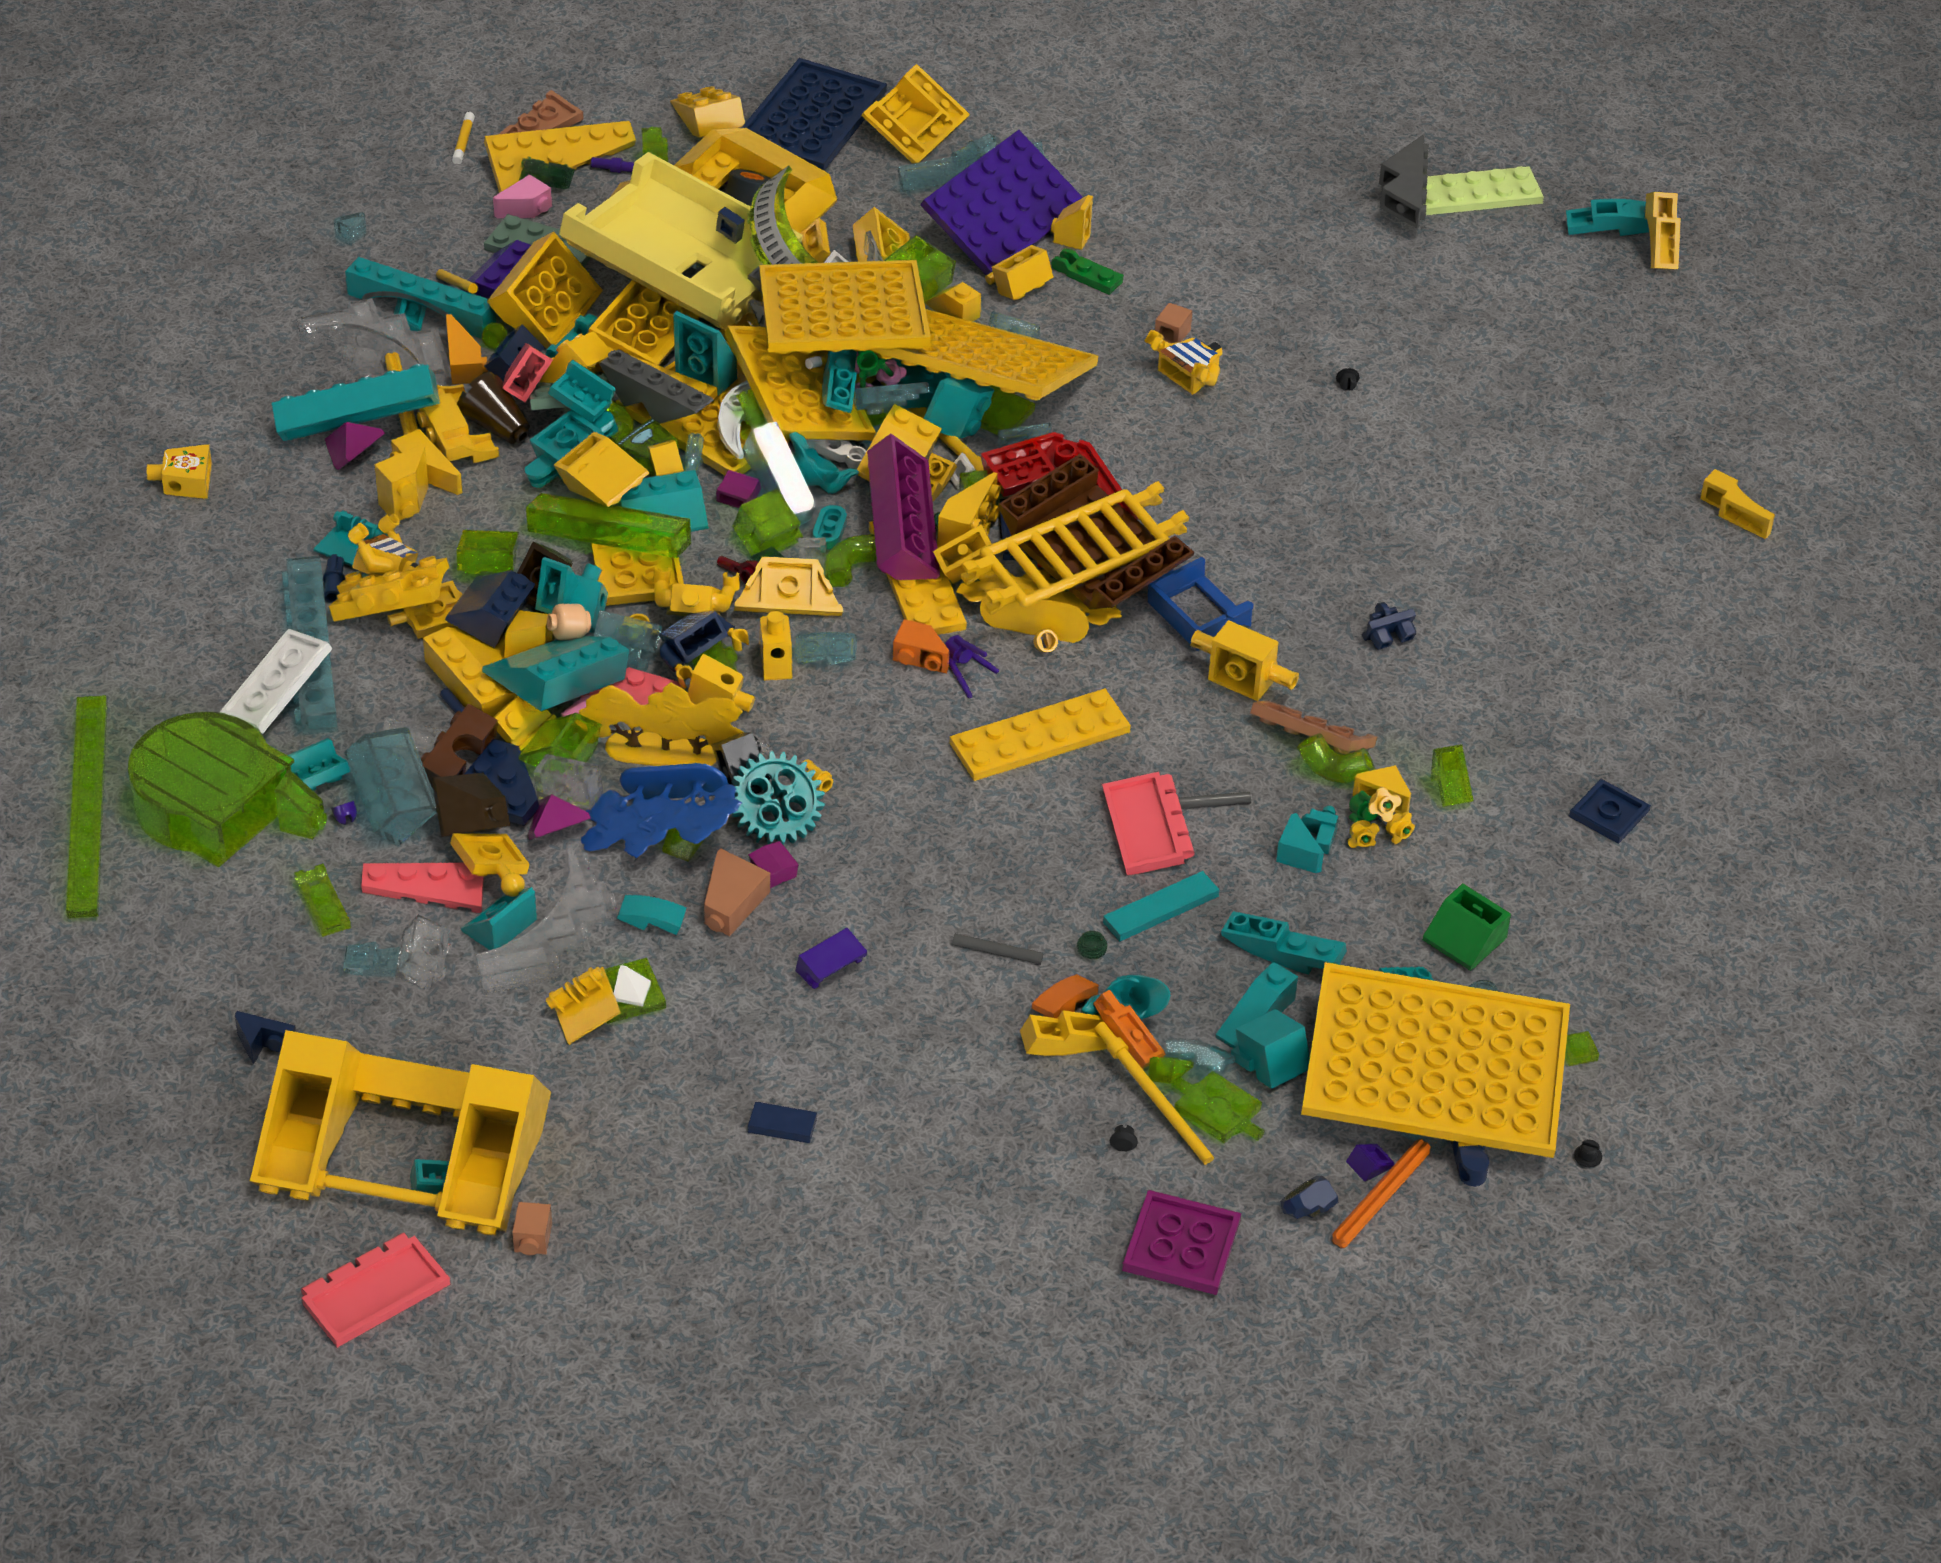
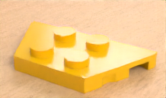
[734,557,843,616]

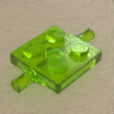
[1171,1071,1265,1144]

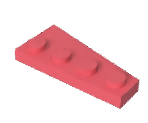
[361,862,484,913]

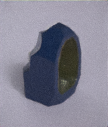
[1280,1176,1339,1219]

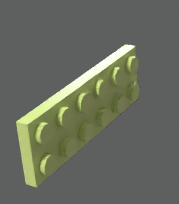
[1424,166,1544,215]

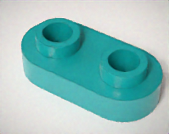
[813,505,847,550]

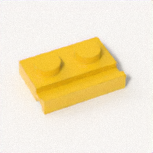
[493,695,556,751]

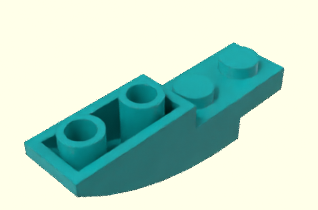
[1566,199,1649,236]
[822,349,857,413]
[1221,911,1347,975]

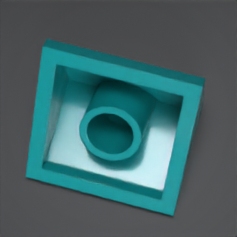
[460,887,537,953]

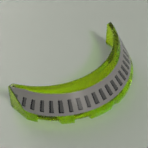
[747,165,818,265]

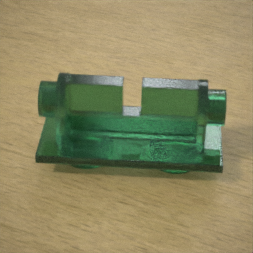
[519,156,575,189]

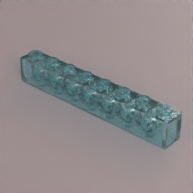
[282,556,338,735]

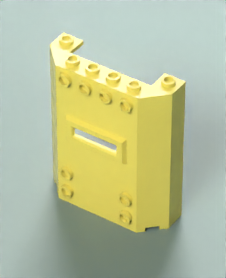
[559,152,803,331]

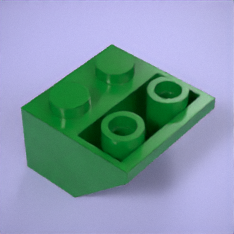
[1422,883,1511,971]

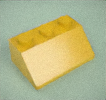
[852,207,914,262]

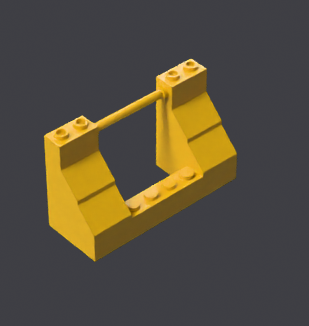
[250,1030,551,1236]

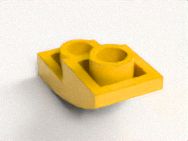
[928,453,957,501]

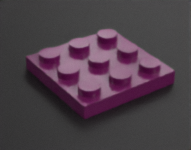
[1122,1190,1242,1295]

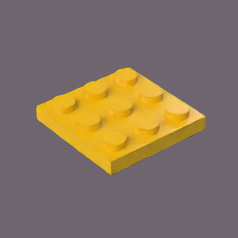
[591,533,684,606]

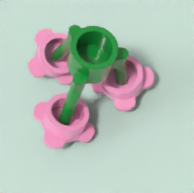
[854,350,907,406]

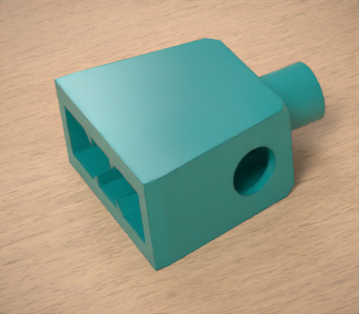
[545,563,608,634]

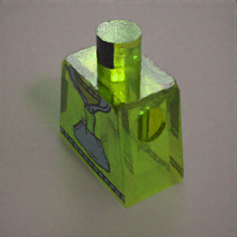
[616,418,683,477]

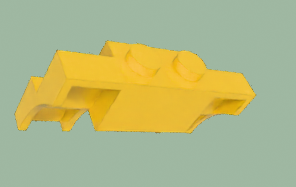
[417,384,499,463]
[329,556,450,622]

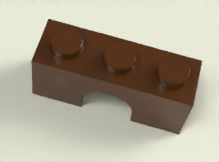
[418,703,498,788]

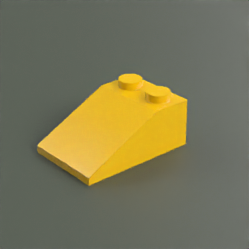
[857,404,942,482]

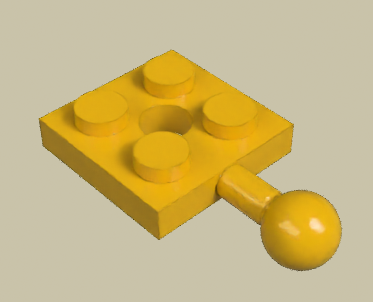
[450,833,530,897]

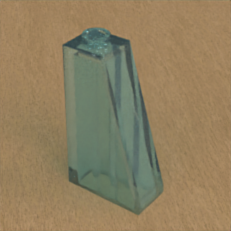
[742,421,817,525]

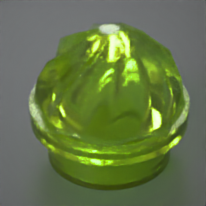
[482,322,508,348]

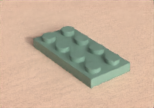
[484,214,592,267]

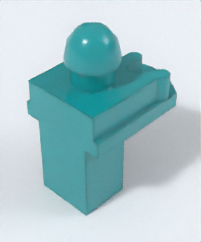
[1301,805,1339,855]

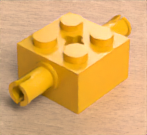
[1190,620,1299,701]

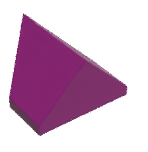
[325,422,385,470]
[528,794,591,840]

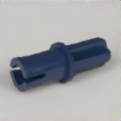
[323,554,345,603]

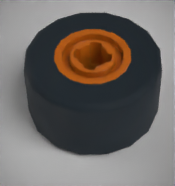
[725,169,771,206]

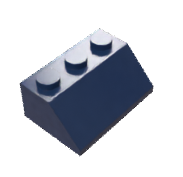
[445,570,536,648]

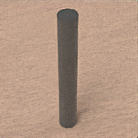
[1179,792,1251,809]
[952,933,1043,965]

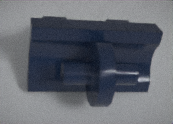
[1361,602,1416,650]

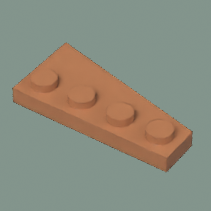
[498,90,584,135]
[1250,701,1377,754]

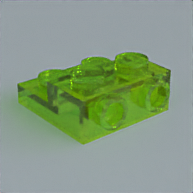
[457,530,519,574]

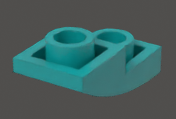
[617,895,687,935]

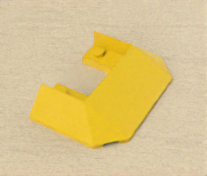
[674,128,837,234]

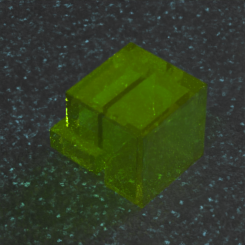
[732,488,803,561]

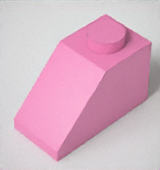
[493,175,552,218]

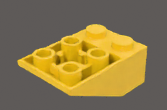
[670,86,745,138]
[554,432,649,507]
[937,472,1001,549]

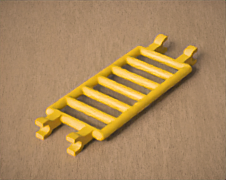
[960,481,1189,615]

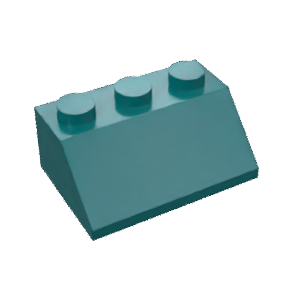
[616,470,709,538]

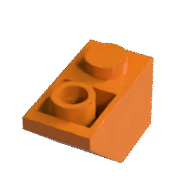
[893,619,949,674]

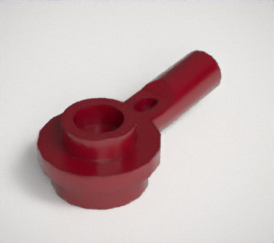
[717,556,759,584]

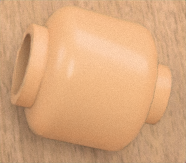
[547,604,591,641]

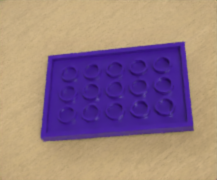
[920,130,1083,275]

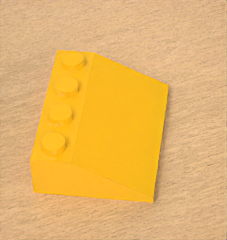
[487,231,603,348]
[588,280,701,365]
[423,626,516,717]

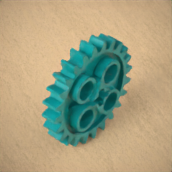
[731,751,825,845]

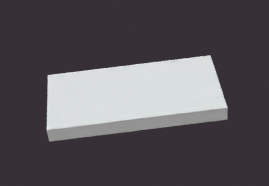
[219,629,332,734]

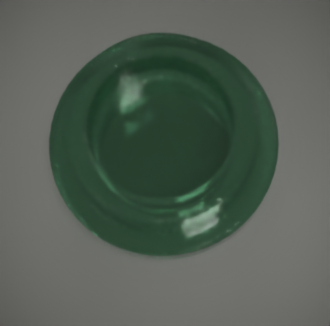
[1077,931,1107,959]

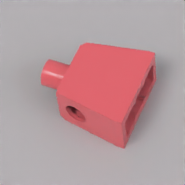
[502,343,553,402]

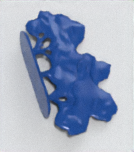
[581,763,742,858]

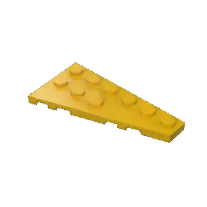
[484,121,636,193]

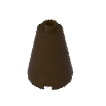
[457,372,530,444]

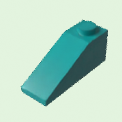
[1216,962,1298,1049]

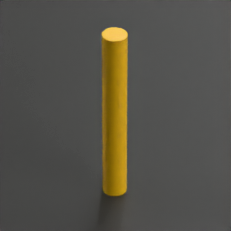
[436,269,478,294]

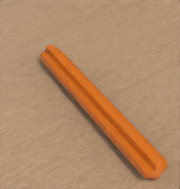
[1332,1139,1431,1248]

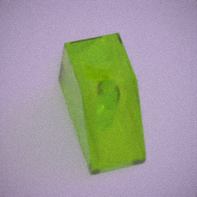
[275,771,327,840]

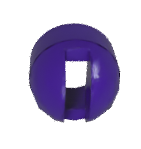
[331,801,357,825]

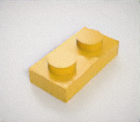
[801,218,831,263]

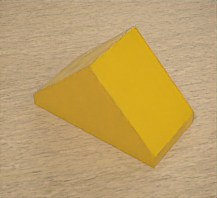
[1352,765,1411,814]

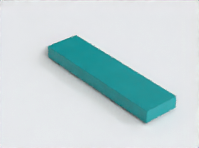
[1103,871,1220,942]

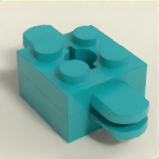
[525,410,618,488]

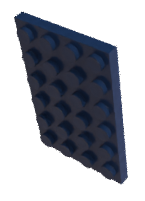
[741,58,887,170]

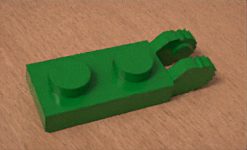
[1051,248,1124,295]

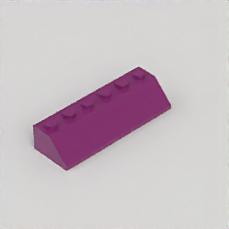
[867,433,940,580]

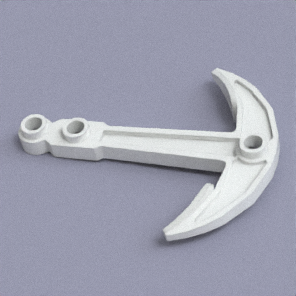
[717,380,867,470]

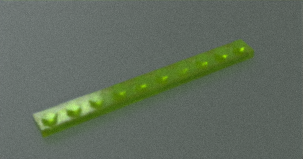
[66,695,108,919]

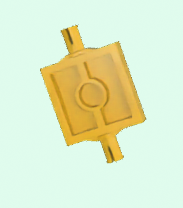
[387,580,463,639]

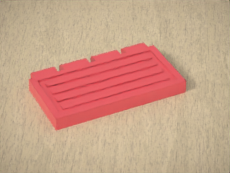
[1102,772,1195,875]
[301,1233,450,1348]

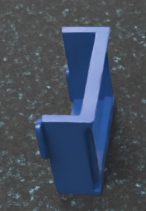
[1148,557,1254,651]

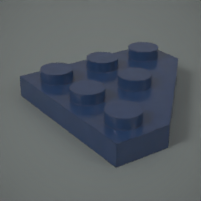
[464,739,539,826]

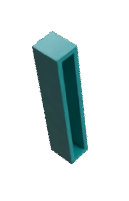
[272,364,440,441]

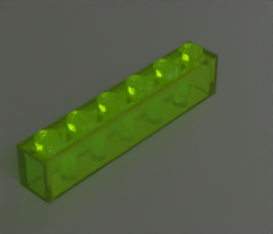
[526,493,692,558]

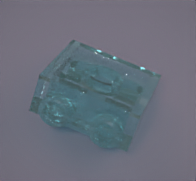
[854,382,929,415]

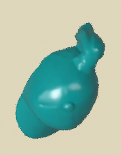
[788,432,859,494]
[1081,974,1171,1020]

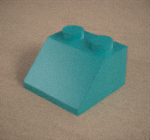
[923,377,994,439]

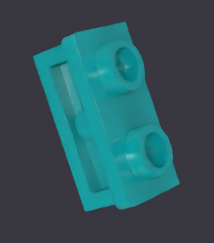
[548,360,616,423]
[277,738,351,794]

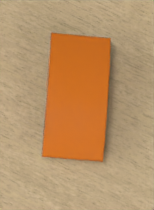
[1031,974,1099,1018]

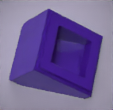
[1346,1144,1394,1182]

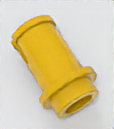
[802,759,833,792]

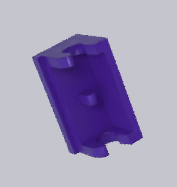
[795,928,867,989]

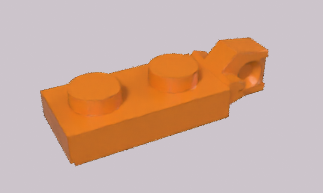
[1093,990,1166,1069]

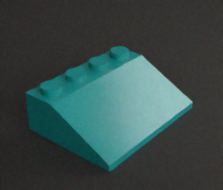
[482,636,629,711]

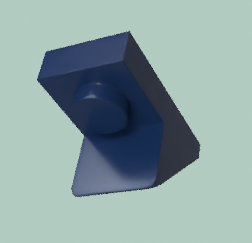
[235,1011,296,1064]

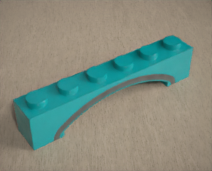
[345,257,497,339]

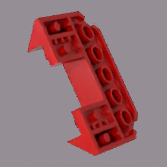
[980,432,1138,567]

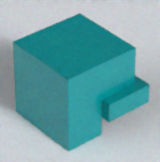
[1231,1009,1310,1089]

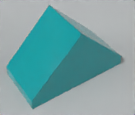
[535,557,579,614]
[1276,813,1324,873]

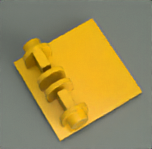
[546,967,621,1045]

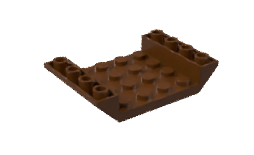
[998,454,1194,609]

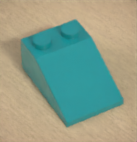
[674,311,737,396]

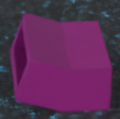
[716,470,761,511]
[748,841,799,888]

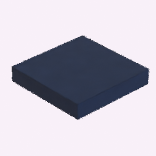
[1569,779,1651,844]

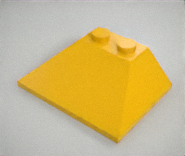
[861,64,970,166]

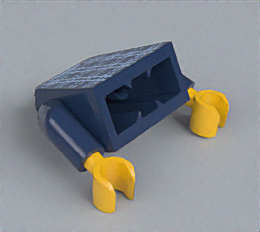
[659,611,749,689]

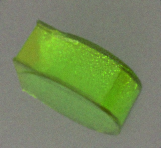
[128,712,299,868]

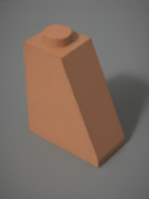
[704,848,770,936]

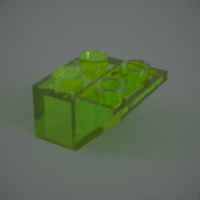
[884,235,956,303]
[519,713,602,783]

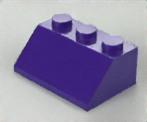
[459,240,531,299]

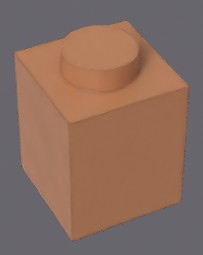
[1155,303,1192,343]
[512,1202,552,1255]

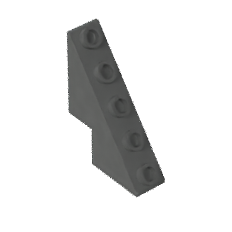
[1379,135,1429,228]
[599,350,714,425]

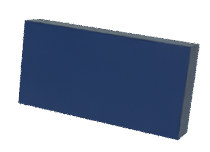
[748,1102,817,1143]

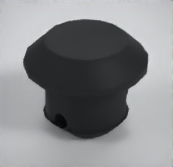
[1336,368,1360,390]
[1109,1125,1138,1152]
[1574,1139,1602,1167]

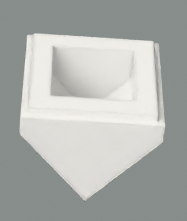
[950,453,978,490]

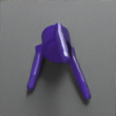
[945,635,999,698]

